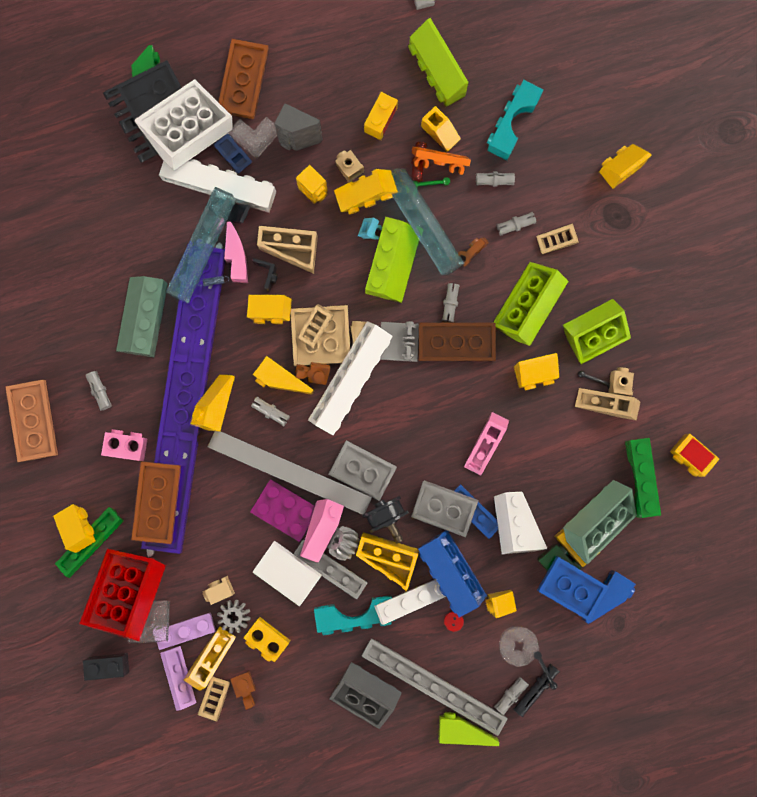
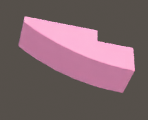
[224,222,248,283]

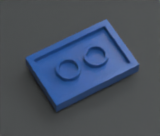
[537,556,609,621]

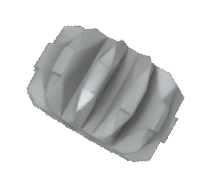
[328,526,360,561]
[217,600,251,634]

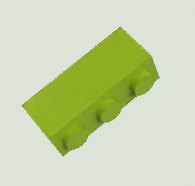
[563,299,631,364]

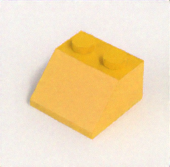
[599,144,652,189]
[514,353,559,391]

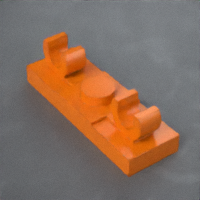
[411,146,471,175]

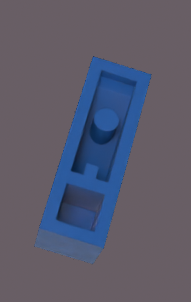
[582,570,636,624]

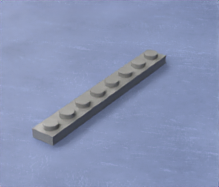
[362,638,508,736]

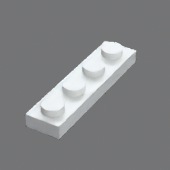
[375,579,446,624]

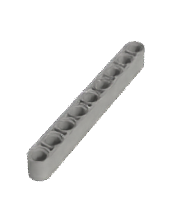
[208,431,372,515]

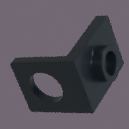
[214,196,250,223]
[252,258,278,292]

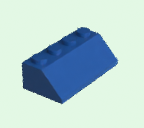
[418,530,487,617]

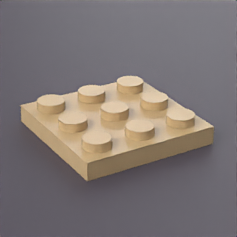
[291,305,350,367]

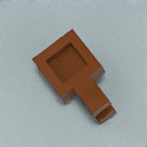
[455,237,489,267]
[295,362,330,385]
[230,671,256,710]

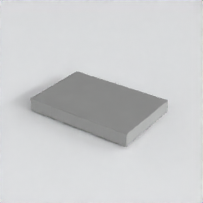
[328,441,397,501]
[411,480,479,537]

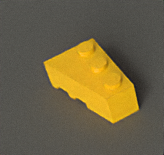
[334,169,398,214]
[356,532,418,591]

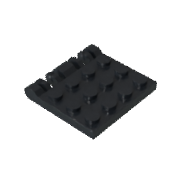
[103,60,182,163]

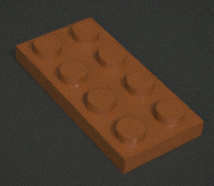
[218,39,269,119]
[132,462,181,544]

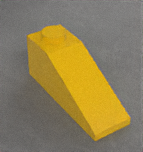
[253,356,314,394]
[191,375,235,432]
[184,627,236,691]

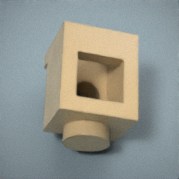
[335,150,364,182]
[608,367,634,396]
[202,576,235,605]

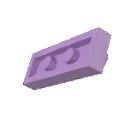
[154,612,216,650]
[160,646,196,711]

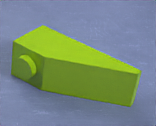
[438,712,499,746]

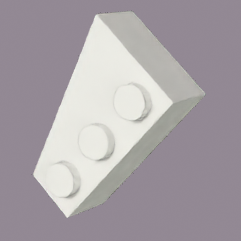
[494,492,547,554]

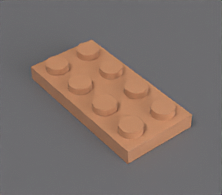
[6,380,58,462]

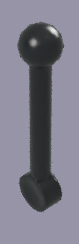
[578,371,610,389]
[534,651,558,690]

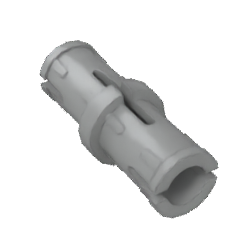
[476,171,515,187]
[497,212,536,236]
[442,283,460,323]
[85,371,112,411]
[251,396,290,427]
[494,677,529,715]

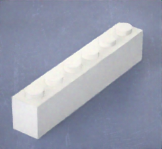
[159,159,276,213]
[308,321,392,435]

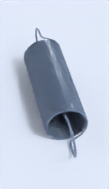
[197,276,229,286]

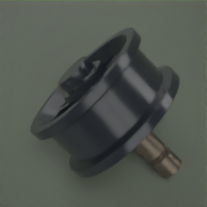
[362,496,409,544]

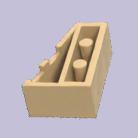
[257,226,318,274]

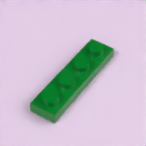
[55,507,124,578]

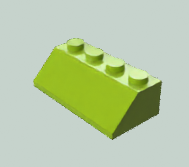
[408,18,468,107]
[365,217,421,303]
[493,262,569,346]

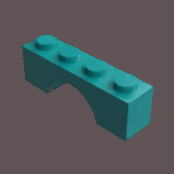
[487,80,543,160]
[314,595,395,635]

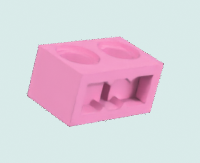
[101,429,147,461]

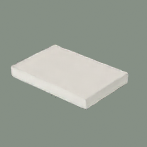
[253,541,322,606]

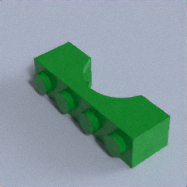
[625,438,661,518]

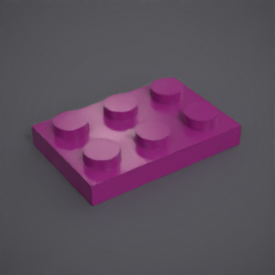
[250,479,315,542]

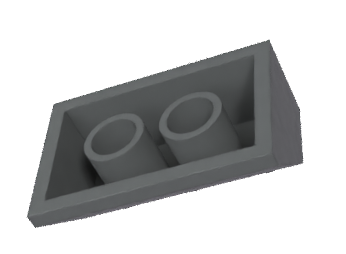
[274,104,323,151]
[329,662,402,729]

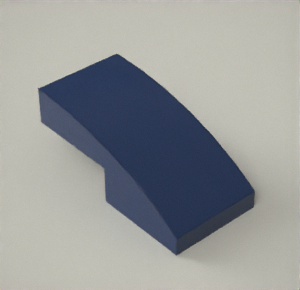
[213,133,252,174]

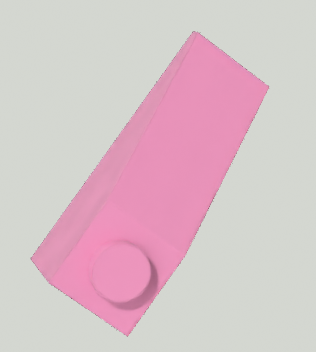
[464,412,509,475]
[300,499,344,563]

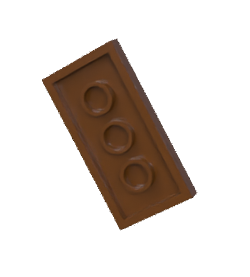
[419,323,496,361]

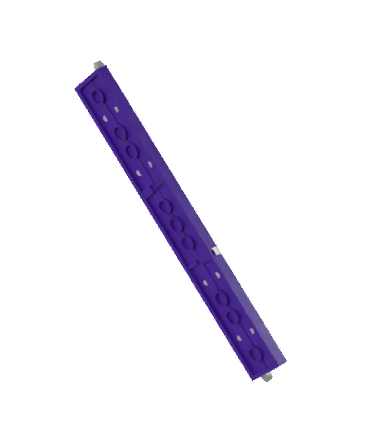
[141,243,225,557]

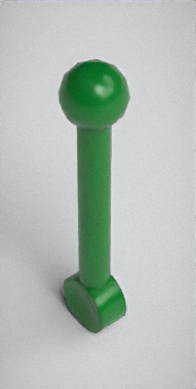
[411,177,450,188]

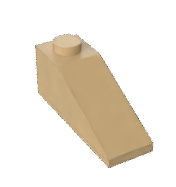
[575,388,640,420]

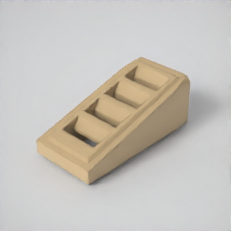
[536,224,579,254]
[297,304,334,348]
[198,676,230,721]

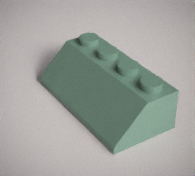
[116,276,168,358]
[563,480,637,564]

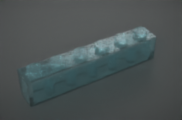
[392,168,464,276]
[166,187,236,304]

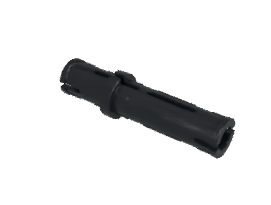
[513,663,560,718]

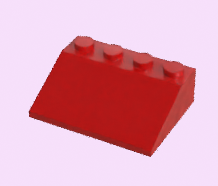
[79,549,166,641]

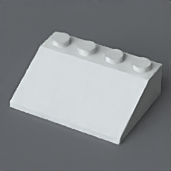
[135,79,233,170]

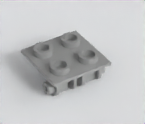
[380,322,419,362]

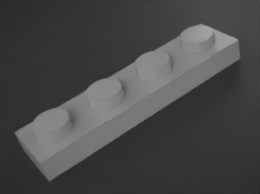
[294,539,368,599]

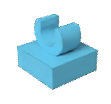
[358,218,382,240]

